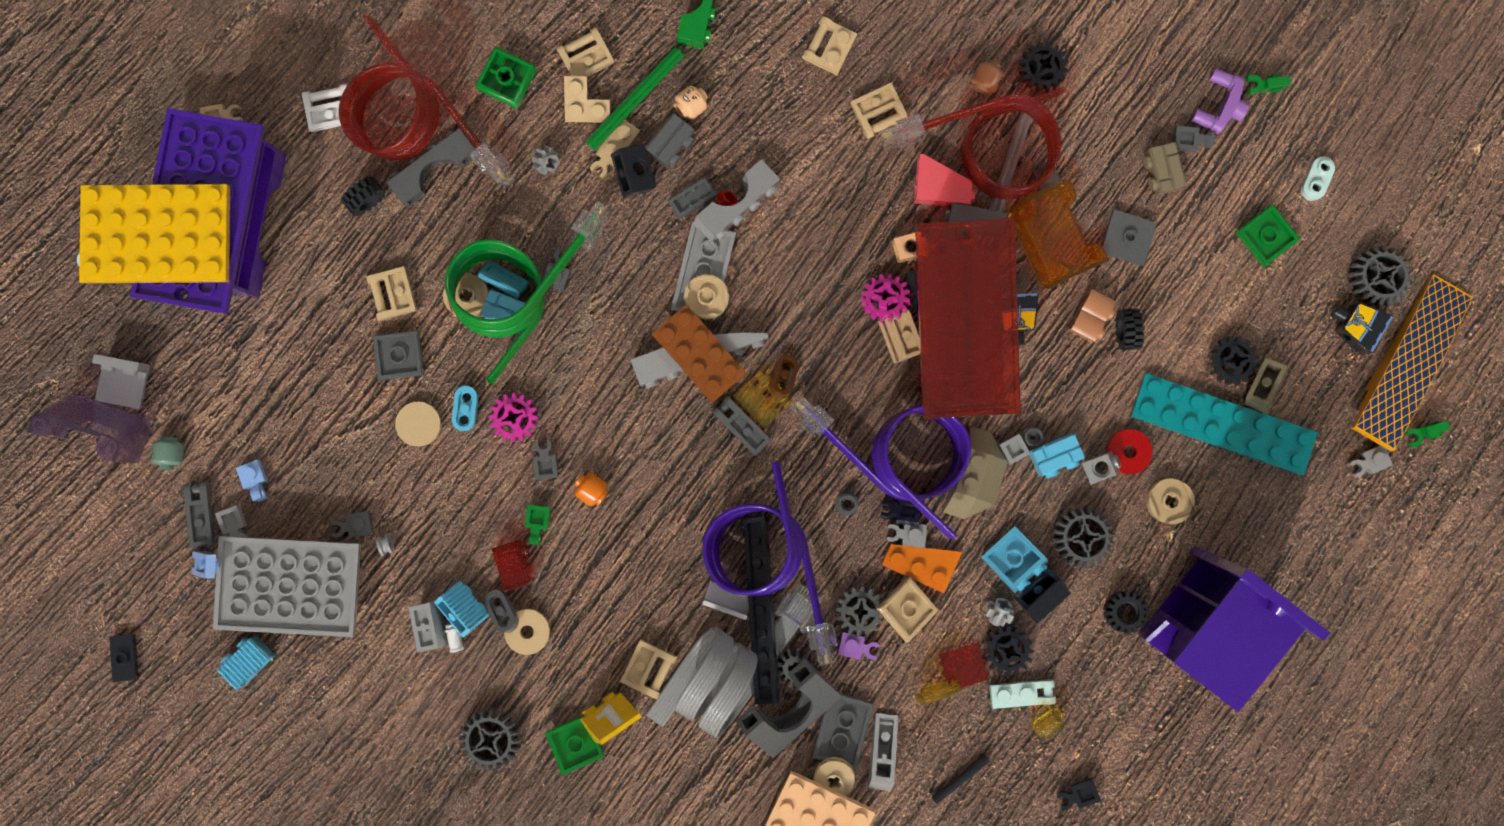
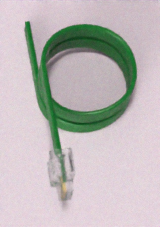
[445,201,608,385]

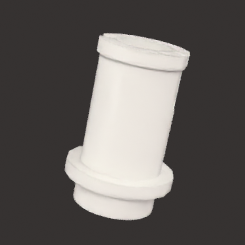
[444,623,464,653]

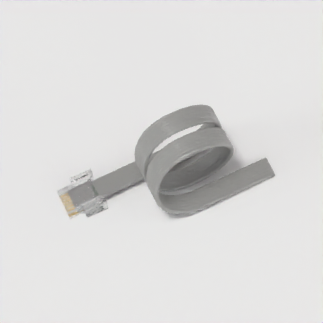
[646,582,823,739]

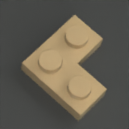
[564,75,611,123]

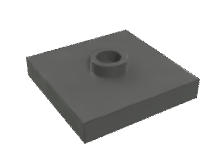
[1099,209,1157,266]
[373,330,424,381]

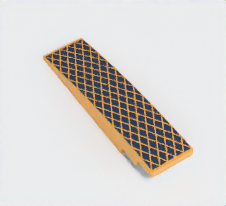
[1351,274,1473,451]

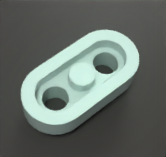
[1301,157,1335,201]

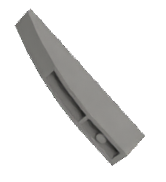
[631,333,769,389]

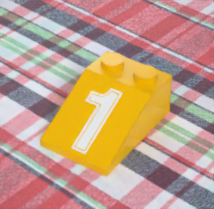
[580,691,642,745]

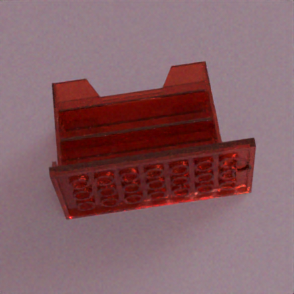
[913,218,1021,419]

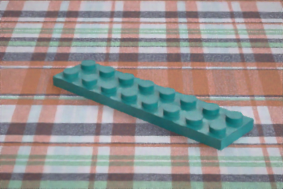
[1130,373,1318,475]

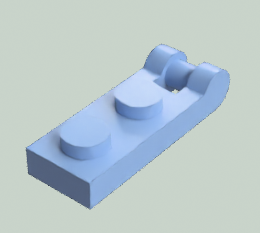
[191,551,219,578]

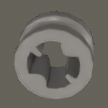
[376,533,394,556]

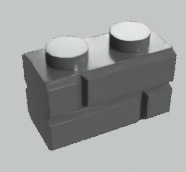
[645,114,696,169]

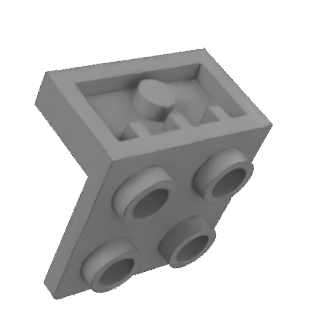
[92,354,150,409]

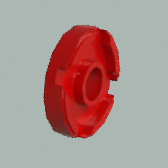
[1106,429,1152,474]

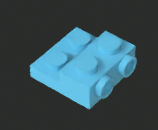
[982,526,1048,593]

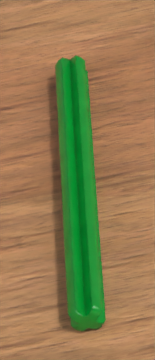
[586,47,684,151]

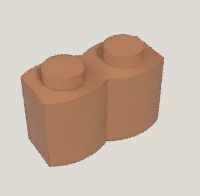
[1068,289,1116,343]

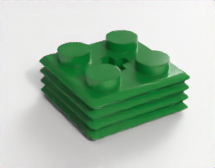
[476,47,537,109]

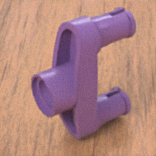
[1191,68,1250,135]

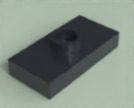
[109,634,139,682]

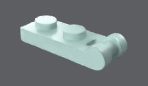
[989,679,1056,709]

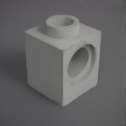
[1082,451,1121,484]

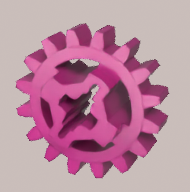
[861,274,911,323]
[488,393,539,442]

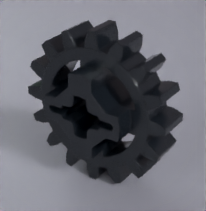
[1019,42,1069,92]
[1207,336,1260,385]
[982,625,1034,676]

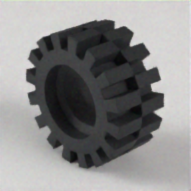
[341,176,386,216]
[1115,308,1145,350]
[1103,591,1149,634]

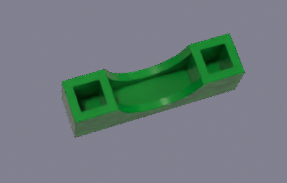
[677,0,717,49]

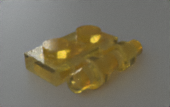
[733,370,792,429]

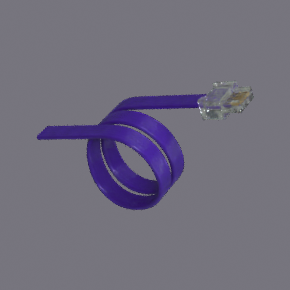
[790,396,971,539]
[702,462,838,666]

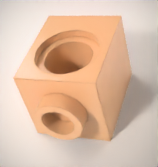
[892,231,928,263]

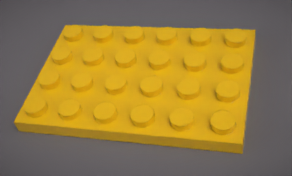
[79,184,230,283]

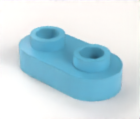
[452,386,479,431]

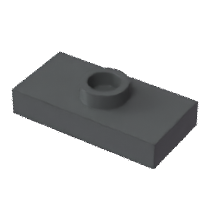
[667,177,717,221]

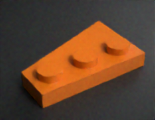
[881,544,962,593]

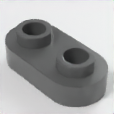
[485,590,519,633]

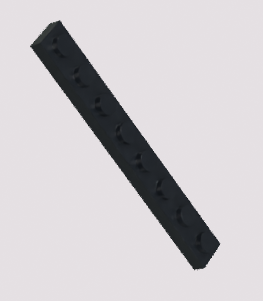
[743,517,780,705]

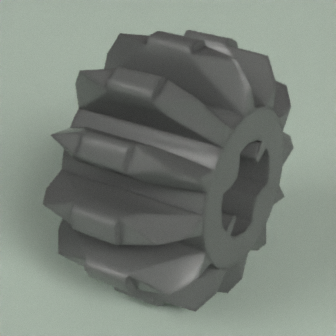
[777,648,813,687]

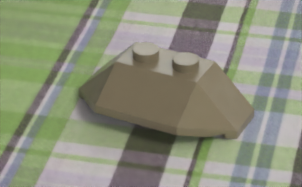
[942,426,1008,519]

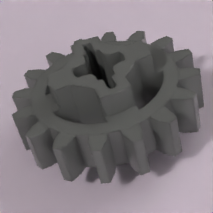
[835,586,883,637]

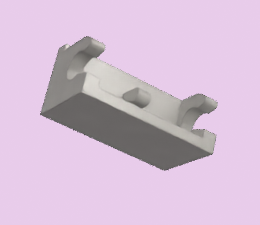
[408,601,449,653]

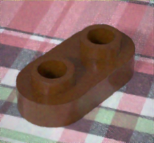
[769,355,799,398]

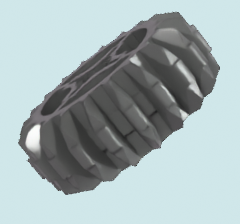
[1348,246,1414,307]
[1052,507,1115,568]
[459,707,522,771]

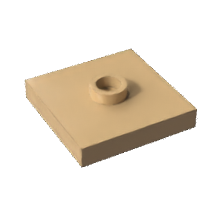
[877,577,939,642]

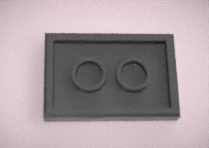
[812,693,874,770]

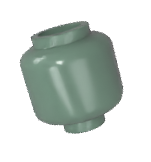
[151,437,184,471]

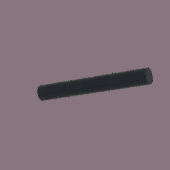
[931,754,990,804]

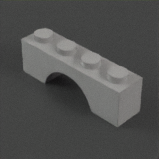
[693,159,780,243]

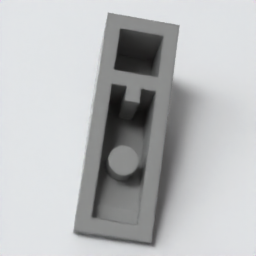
[868,713,898,791]

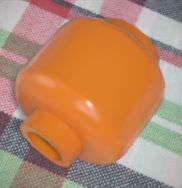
[574,472,609,506]

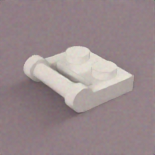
[302,83,356,132]

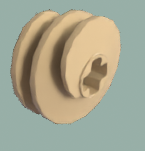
[813,757,855,796]

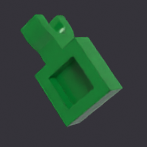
[1245,74,1291,95]
[1404,421,1451,448]
[524,505,551,546]

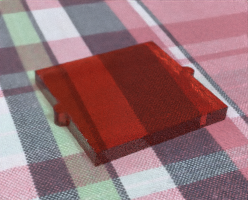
[939,643,988,691]

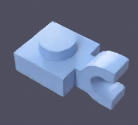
[236,460,268,502]

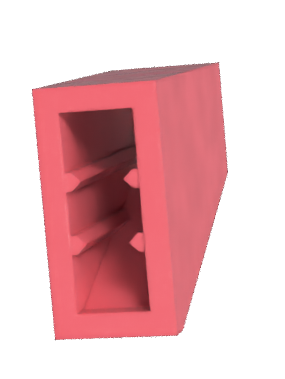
[914,154,975,207]

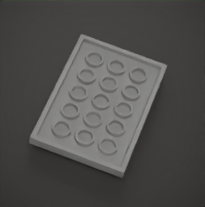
[213,536,361,637]

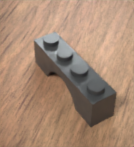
[386,129,479,208]

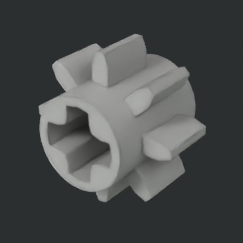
[531,145,560,175]
[985,598,1015,627]

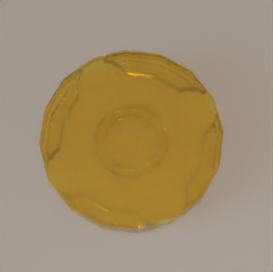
[915,679,961,704]

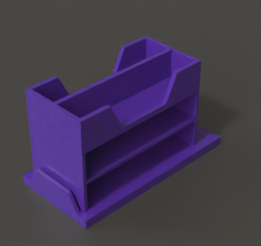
[130,108,287,315]
[1138,546,1330,712]

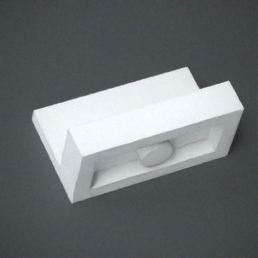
[702,581,749,620]

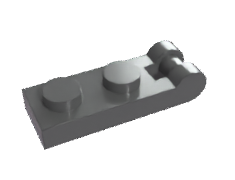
[711,396,771,456]
[183,481,216,547]

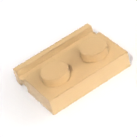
[878,310,925,364]

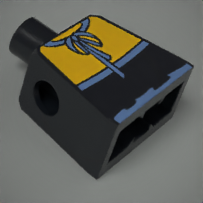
[991,293,1039,346]
[1331,303,1394,355]

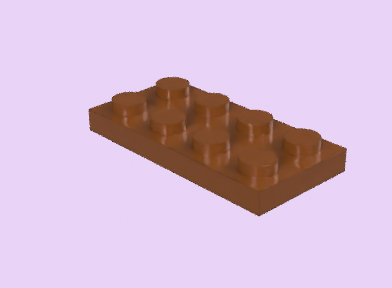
[652,304,747,403]

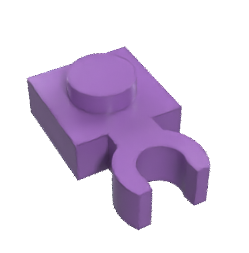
[837,631,880,660]

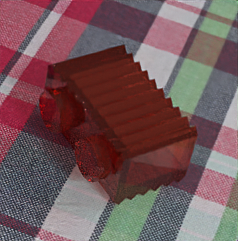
[491,539,536,592]

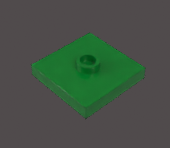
[1235,204,1300,268]
[545,715,605,776]

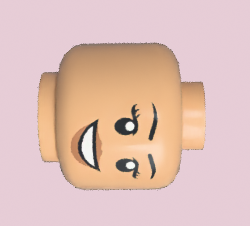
[674,86,708,120]

